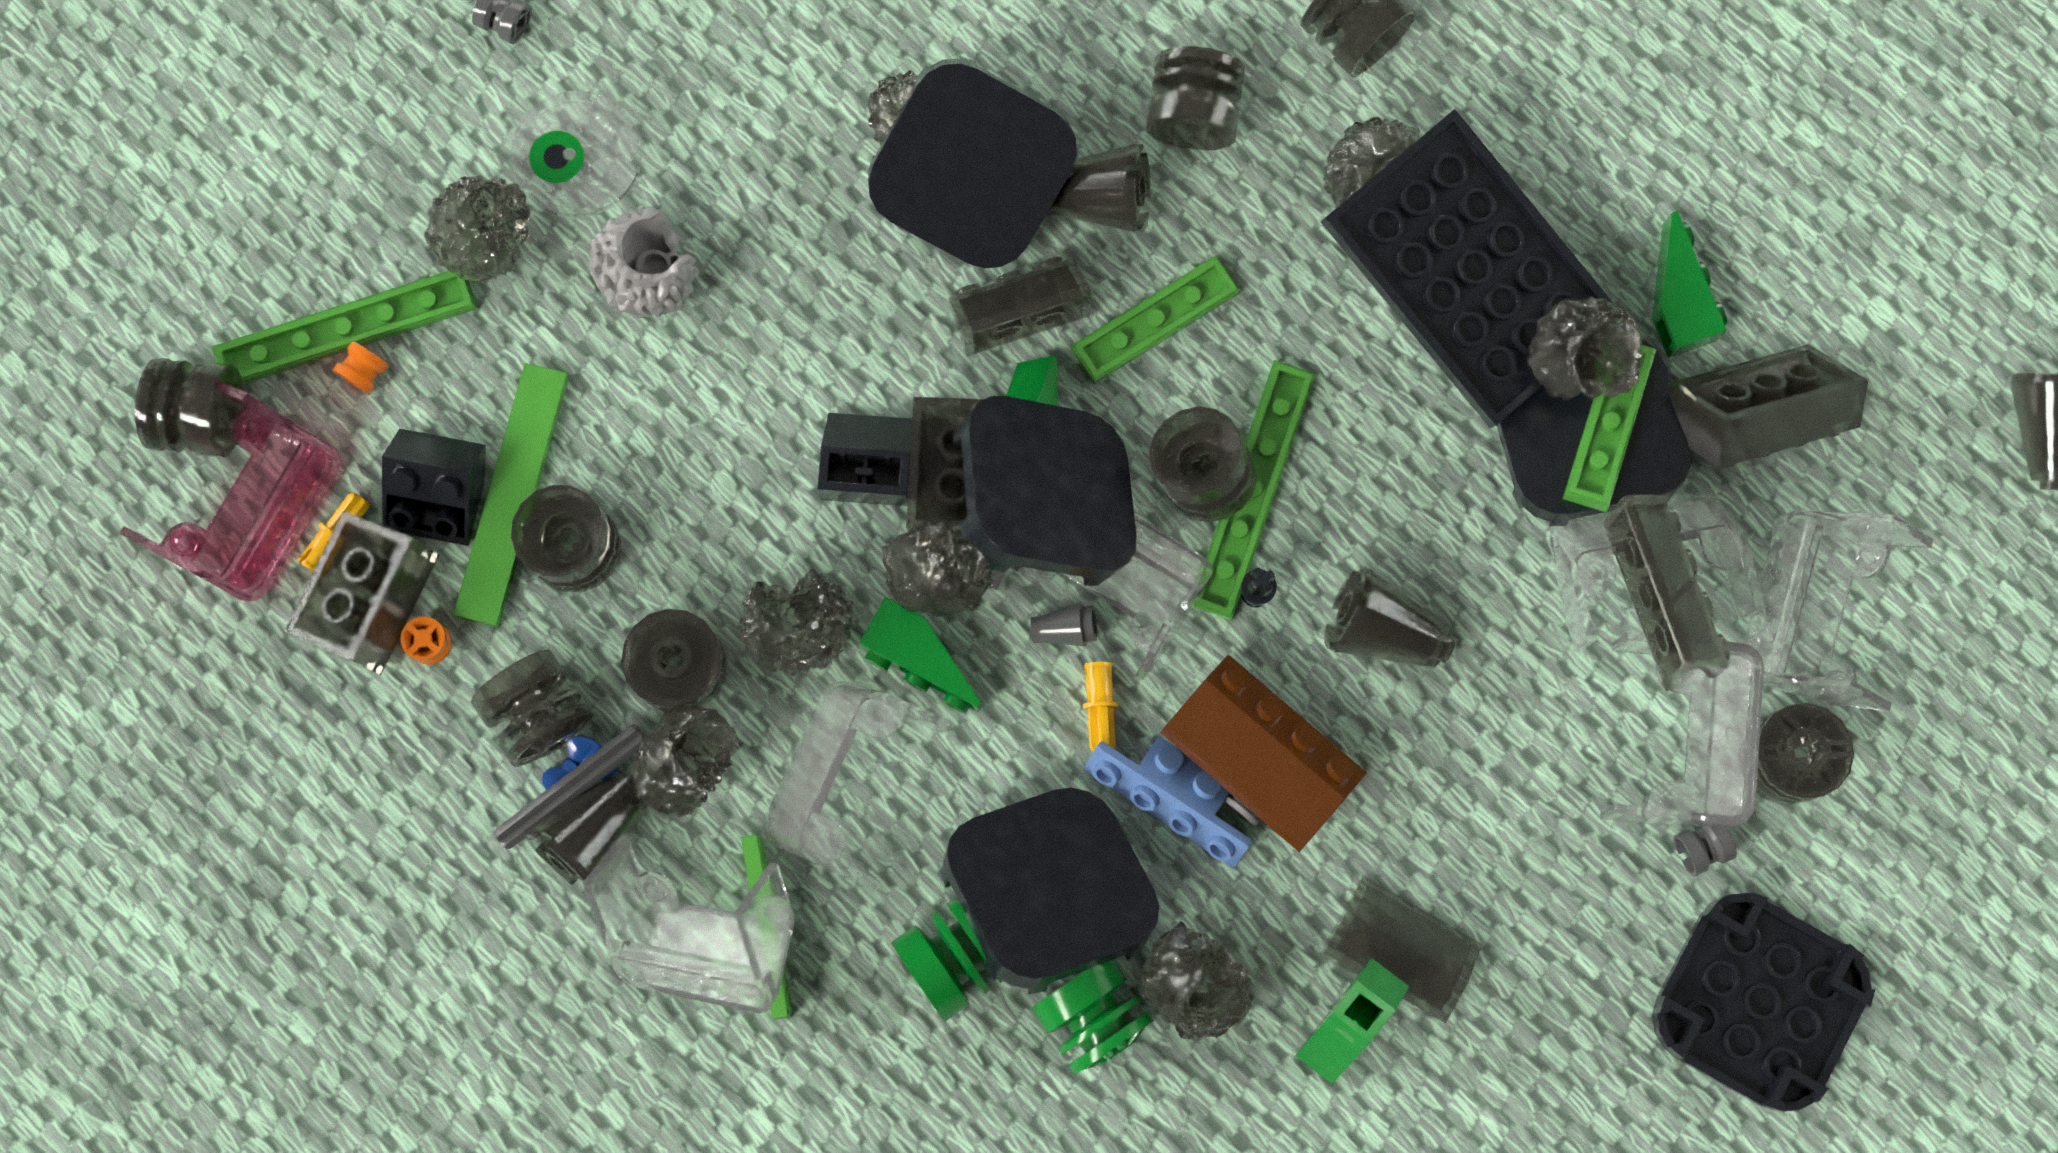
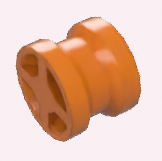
[332,341,389,395]
[400,616,452,665]

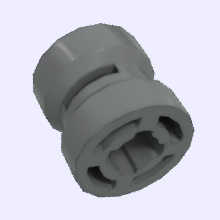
[472,0,532,44]
[1673,817,1737,876]

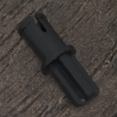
[1241,567,1277,608]

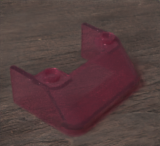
[119,379,340,602]

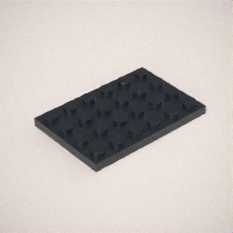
[1320,109,1623,428]

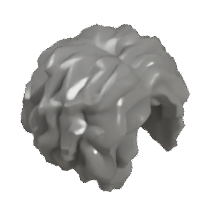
[589,207,699,318]

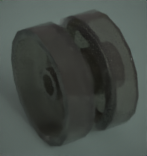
[621,609,728,715]

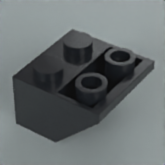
[817,413,916,506]
[382,428,486,546]

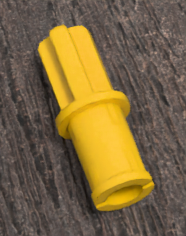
[297,492,369,576]
[1083,662,1118,751]

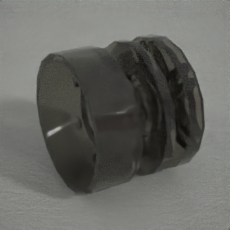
[1300,0,1417,78]
[1146,46,1245,151]
[135,357,245,458]
[1149,406,1257,522]
[511,485,622,592]
[471,649,594,767]
[1738,703,1854,805]

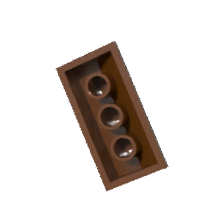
[1160,654,1367,852]

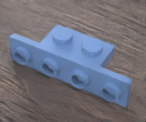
[1084,736,1252,867]

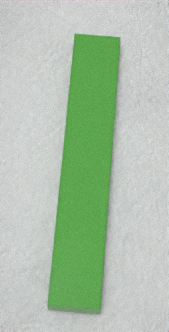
[212,266,478,390]
[1189,360,1315,620]
[453,363,569,628]

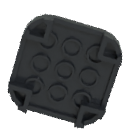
[868,56,1077,269]
[1497,334,1692,526]
[953,396,1137,586]
[941,787,1160,994]
[1652,892,1875,1112]

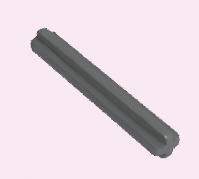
[494,724,647,849]

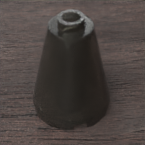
[1048,144,1151,233]
[2010,373,2058,490]
[1324,566,1455,668]
[526,770,651,897]

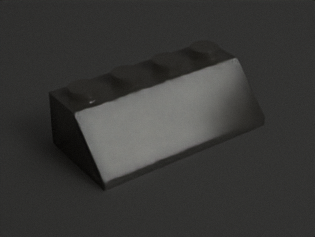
[1667,344,1869,469]
[1603,494,1730,692]

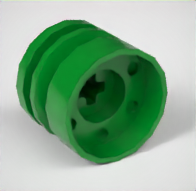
[891,898,1004,1022]
[1031,959,1154,1074]

